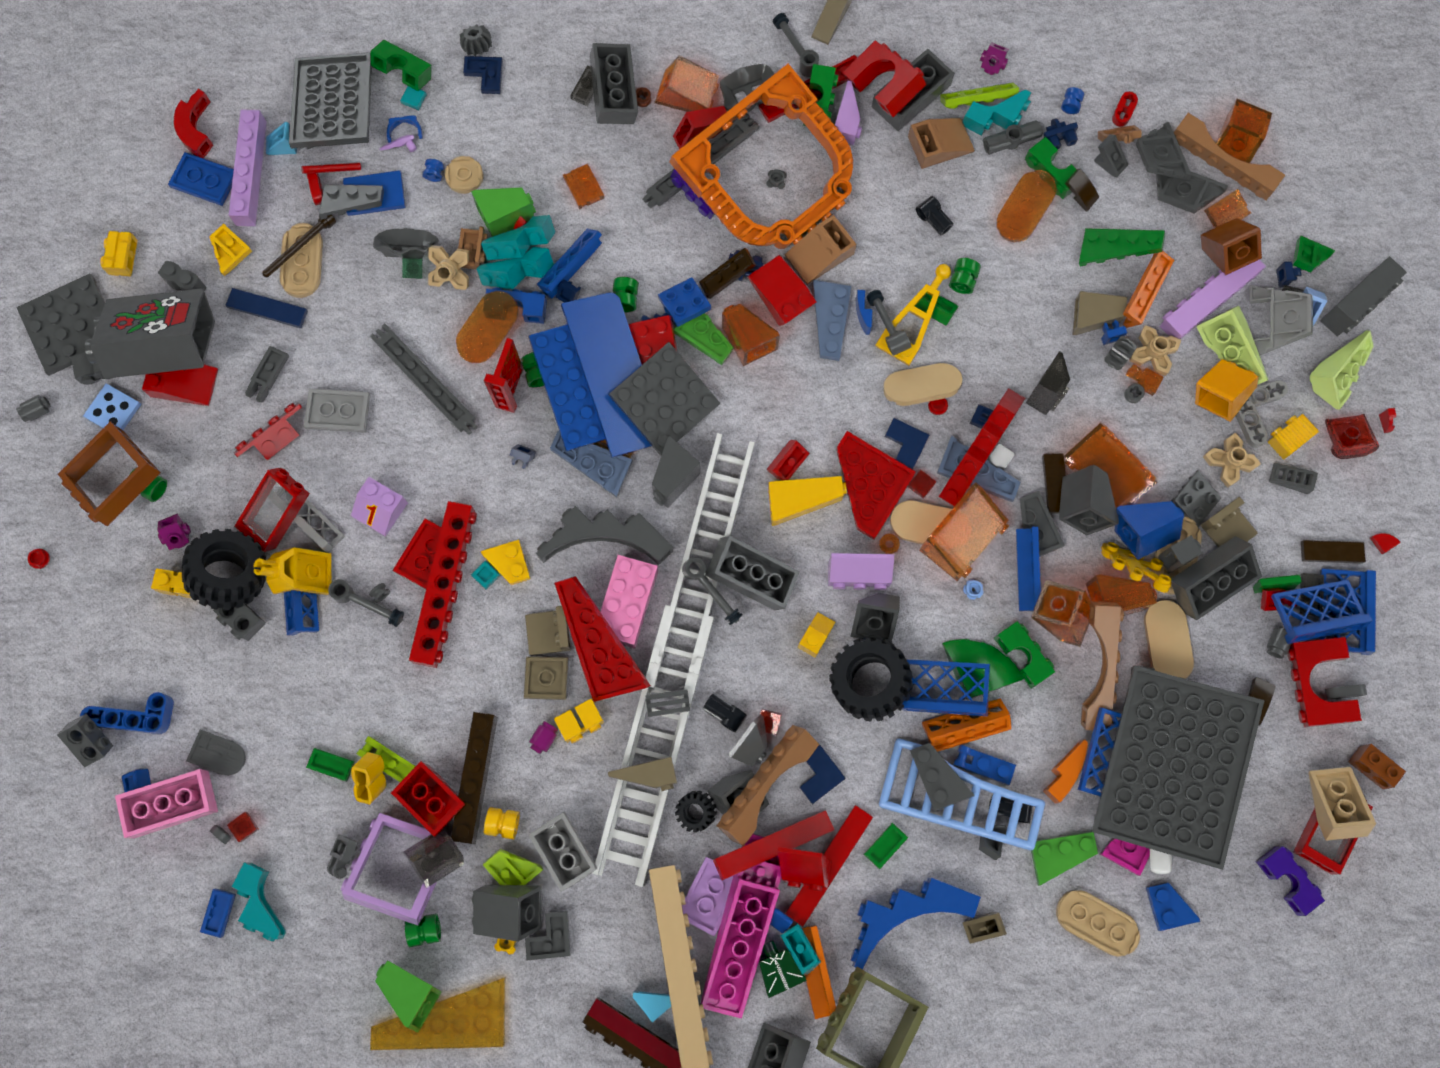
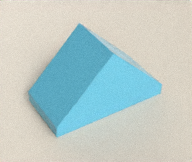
[266,122,297,155]
[633,991,671,1022]

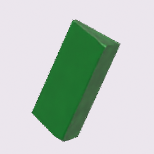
[915,293,959,326]

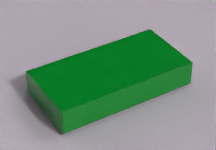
[1253,575,1302,594]
[306,748,355,782]
[863,823,908,869]

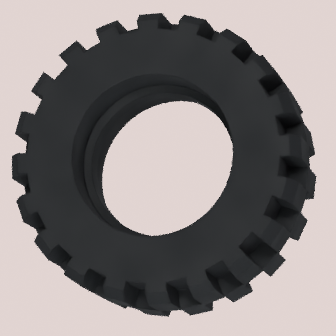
[182,529,266,610]
[829,637,913,722]

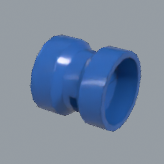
[1061,87,1085,115]

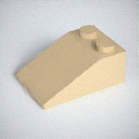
[1308,767,1376,841]

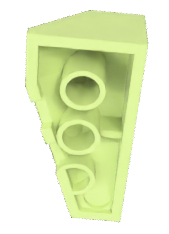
[1196,305,1268,385]
[1310,330,1374,410]

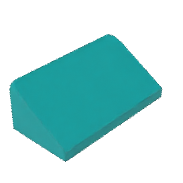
[780,924,821,975]

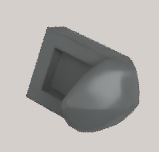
[979,825,1007,860]

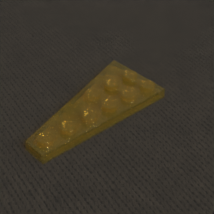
[370,977,506,1050]

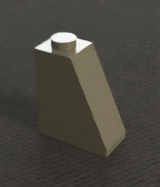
[1072,291,1128,335]

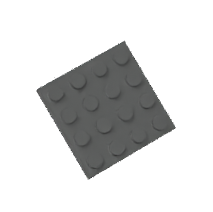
[16,273,105,376]
[608,342,721,456]

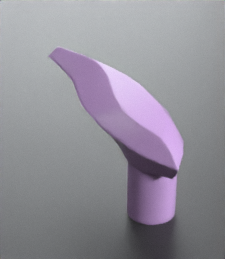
[380,135,417,152]

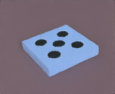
[83,384,141,430]

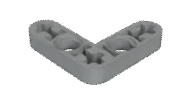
[1236,380,1288,448]

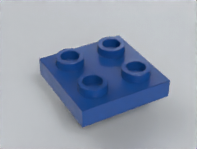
[658,277,712,327]

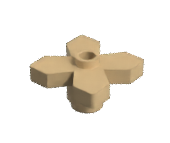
[428,245,469,290]
[1129,325,1181,376]
[1203,433,1261,487]

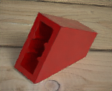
[673,106,727,149]

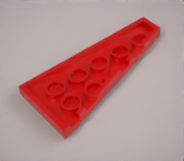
[554,576,651,702]

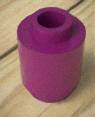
[529,721,558,754]

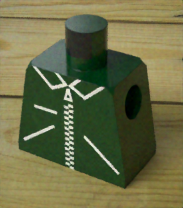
[759,940,807,998]

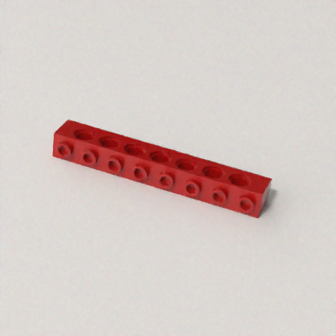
[409,501,477,668]

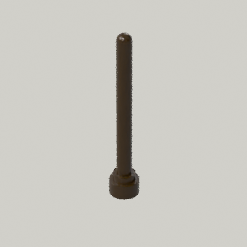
[262,214,336,277]

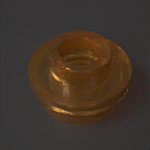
[879,534,900,554]

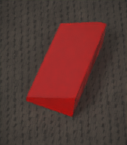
[767,440,810,481]

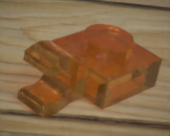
[1125,364,1164,396]

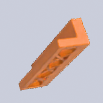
[1123,251,1174,328]
[922,698,1011,752]
[802,925,836,1019]

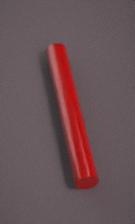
[301,163,361,174]

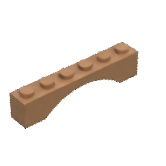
[1174,112,1285,201]
[1081,601,1124,731]
[716,725,819,846]

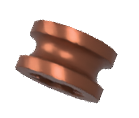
[636,87,651,107]

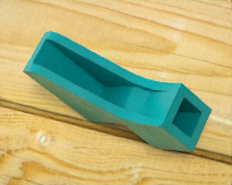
[963,90,1031,136]
[481,215,556,261]
[476,247,554,289]
[232,862,286,942]

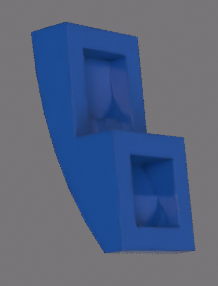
[856,290,872,335]

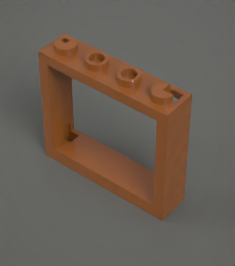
[58,421,161,527]

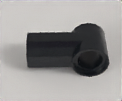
[915,196,954,236]
[702,694,747,733]
[989,795,1033,824]

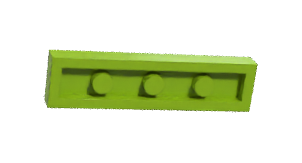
[940,82,1019,109]

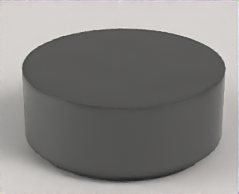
[209,824,231,844]

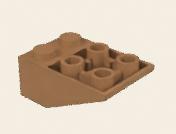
[908,118,975,169]
[785,215,857,285]

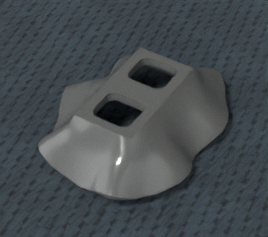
[720,64,775,112]
[373,228,439,259]

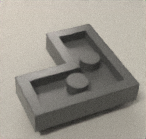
[525,911,571,961]

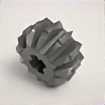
[459,24,492,57]
[1104,336,1137,370]

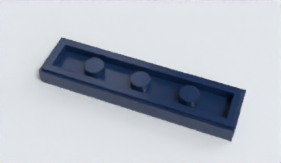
[225,288,308,329]

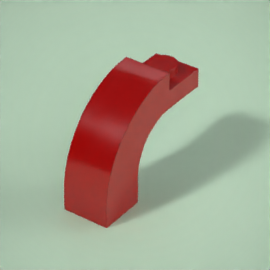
[174,89,214,159]

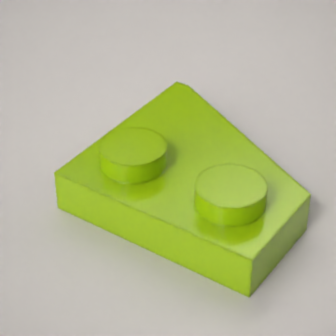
[483,849,543,885]

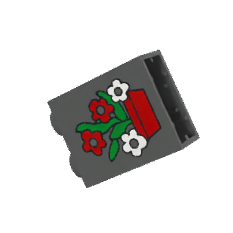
[85,288,215,379]

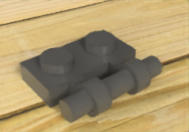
[327,834,358,879]

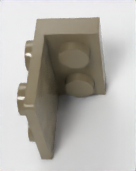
[1200,496,1258,547]
[525,606,571,656]

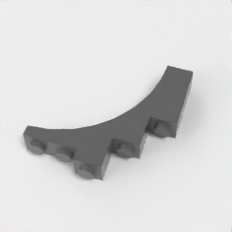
[536,506,673,565]

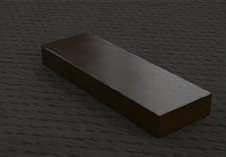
[699,248,756,299]
[1042,453,1066,514]
[1301,540,1366,564]

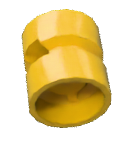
[484,807,520,840]

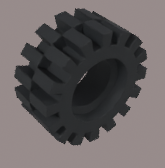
[675,791,717,833]

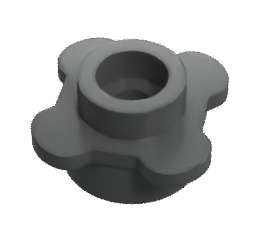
[766,169,787,189]

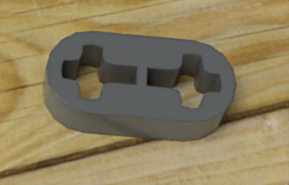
[1325,684,1367,700]

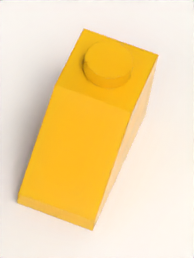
[797,612,836,658]

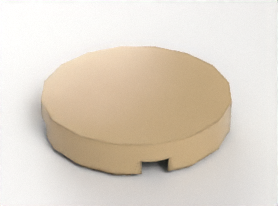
[444,156,484,194]

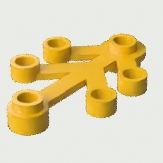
[1101,542,1172,593]

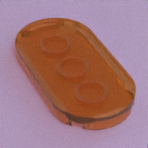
[997,170,1056,242]
[456,291,519,363]

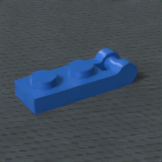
[953,745,1016,786]

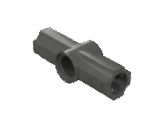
[983,120,1043,155]

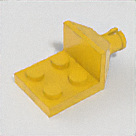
[254,547,332,595]

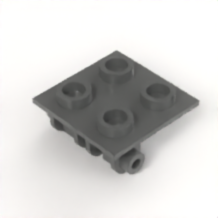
[1171,470,1221,527]

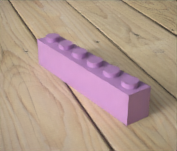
[229,110,267,226]
[1159,260,1266,339]

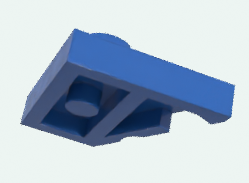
[1146,883,1200,931]

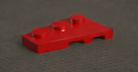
[392,518,441,590]

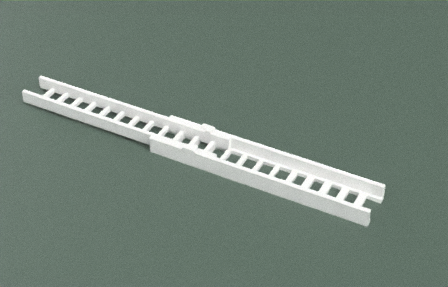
[592,433,755,887]

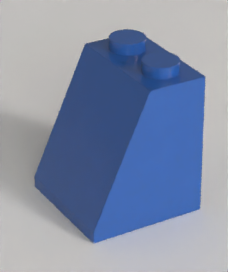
[1114,501,1184,560]

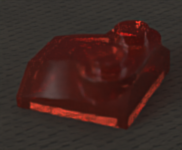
[1325,414,1379,459]

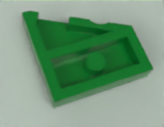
[1293,236,1335,273]

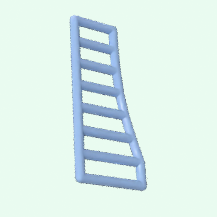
[879,738,1045,850]

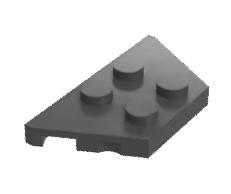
[1136,122,1192,180]
[1156,172,1228,214]

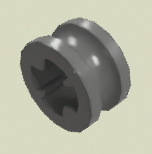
[1124,384,1145,403]
[369,583,390,603]

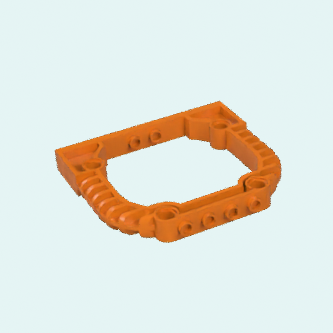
[669,63,853,249]

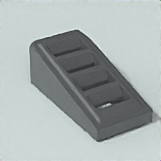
[1269,463,1318,495]

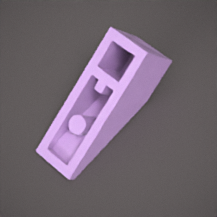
[835,81,862,145]

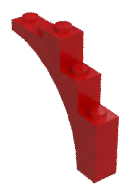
[938,388,1026,507]

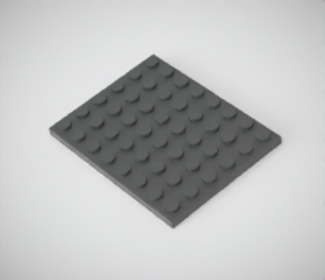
[1091,665,1264,870]

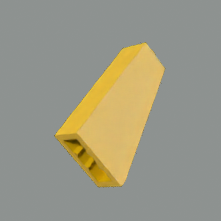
[768,476,847,526]

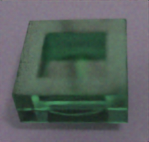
[402,258,423,279]

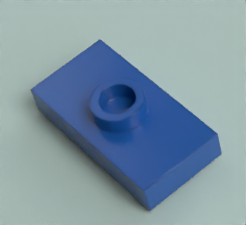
[200,888,236,938]

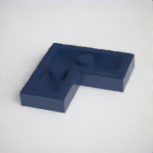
[463,56,503,94]
[884,418,930,470]
[799,745,846,804]

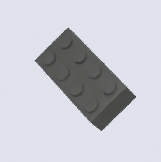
[589,43,638,124]
[871,49,955,131]
[1320,256,1407,337]
[705,535,800,610]
[1171,536,1262,621]

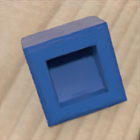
[122,769,151,792]
[770,908,793,933]

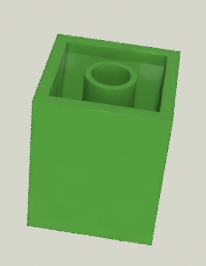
[471,187,536,237]
[375,960,442,1033]

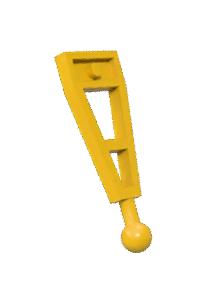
[875,264,951,366]

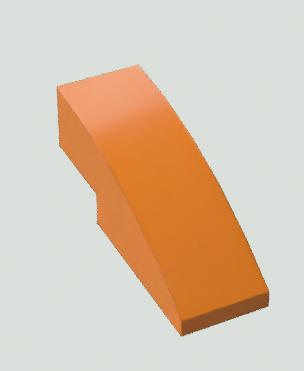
[1043,739,1088,804]

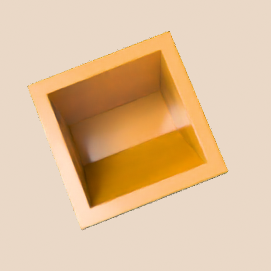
[1195,359,1259,422]

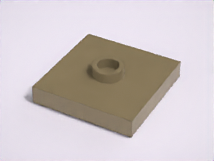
[524,656,568,700]

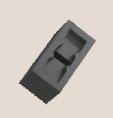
[1158,535,1203,573]
[213,603,266,641]
[57,714,113,768]

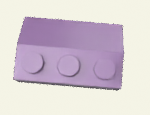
[828,553,894,590]

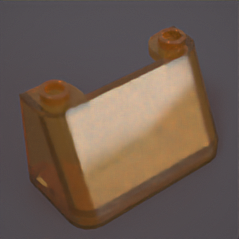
[1064,423,1159,510]
[919,482,1009,581]

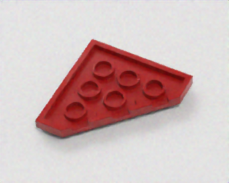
[628,315,678,365]
[836,431,916,540]

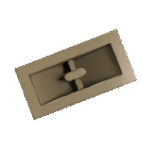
[962,912,1007,944]

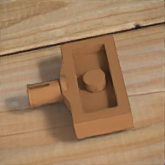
[1098,125,1142,144]

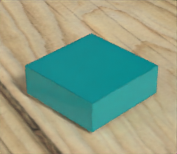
[400,86,427,111]
[471,561,501,590]

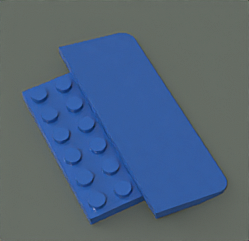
[528,292,652,458]

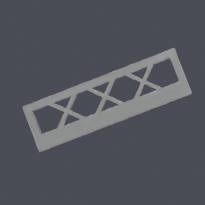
[269,487,345,553]

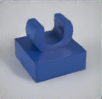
[1101,320,1127,345]

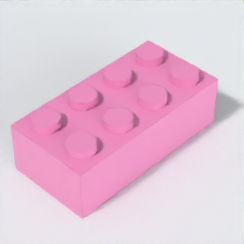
[600,555,658,648]
[115,769,218,839]

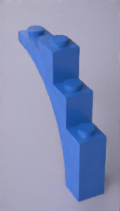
[850,878,981,970]

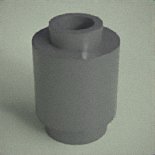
[16,395,51,422]
[1267,626,1292,659]

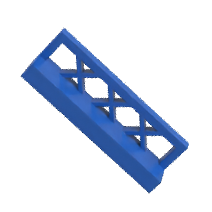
[537,228,602,299]
[1016,527,1042,611]
[284,590,319,636]

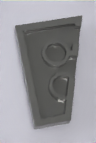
[319,184,384,220]
[1020,491,1065,557]
[910,743,975,811]

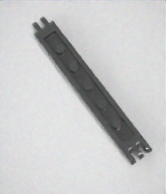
[642,114,760,208]
[370,323,478,435]

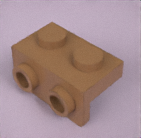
[458,226,488,270]

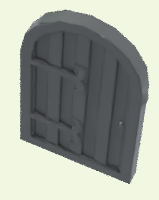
[186,729,246,776]

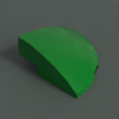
[942,639,1024,700]

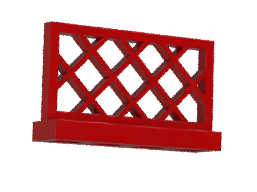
[484,338,523,413]

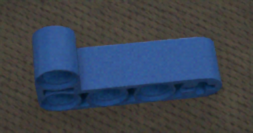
[80,692,174,734]

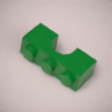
[370,39,432,91]
[803,64,838,126]
[1025,137,1076,199]
[994,621,1055,689]

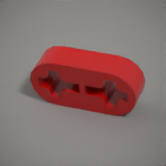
[1112,91,1138,127]
[307,173,323,206]

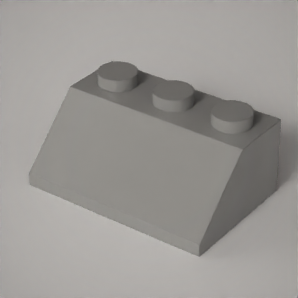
[529,812,598,892]

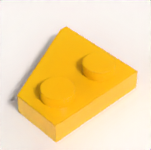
[209,223,252,276]
[481,540,531,585]

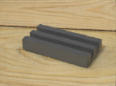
[645,689,690,717]

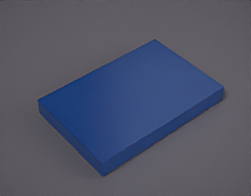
[168,152,234,206]
[343,170,406,216]

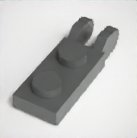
[245,346,289,403]

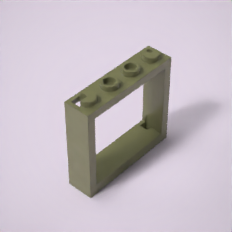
[816,967,929,1068]

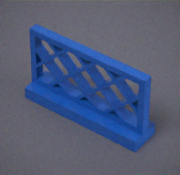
[1319,569,1376,655]
[1271,580,1372,644]
[902,659,990,717]
[1078,707,1121,796]

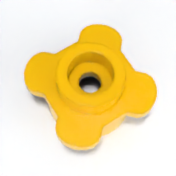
[494,938,516,955]

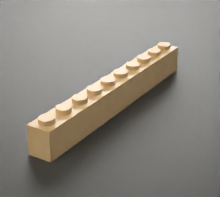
[649,865,713,1068]

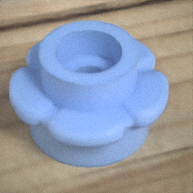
[963,579,983,600]

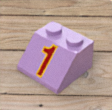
[351,477,408,537]

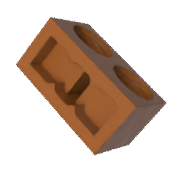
[1348,744,1406,789]

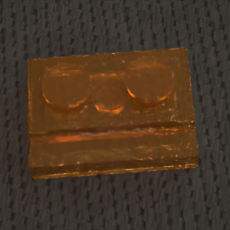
[563,163,604,210]
[1204,189,1251,227]

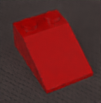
[747,255,817,326]
[142,364,218,406]
[391,761,465,837]
[778,847,832,891]

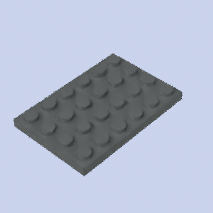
[289,52,372,149]

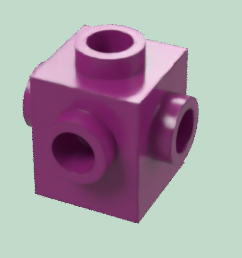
[980,42,1009,75]
[157,513,191,550]

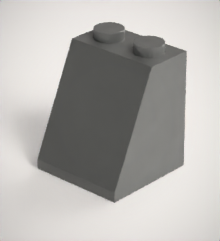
[652,436,700,508]
[1059,465,1119,535]
[472,885,541,942]

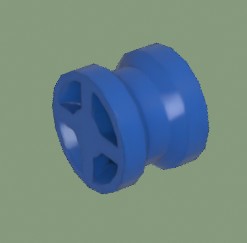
[422,159,444,182]

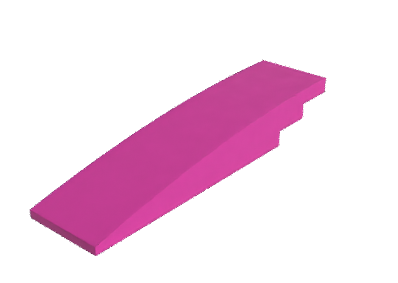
[700,834,781,1019]

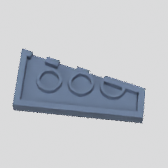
[813,280,851,361]
[550,431,632,497]
[937,435,1021,502]

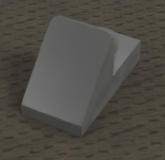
[1094,134,1128,178]

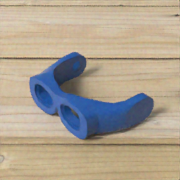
[387,115,423,143]

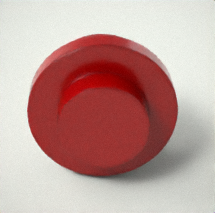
[928,398,948,415]
[28,548,50,569]

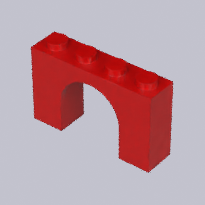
[842,40,927,118]
[1287,637,1362,728]

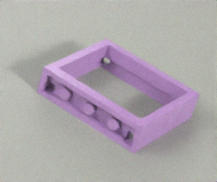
[341,813,453,925]

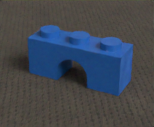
[483,288,547,324]

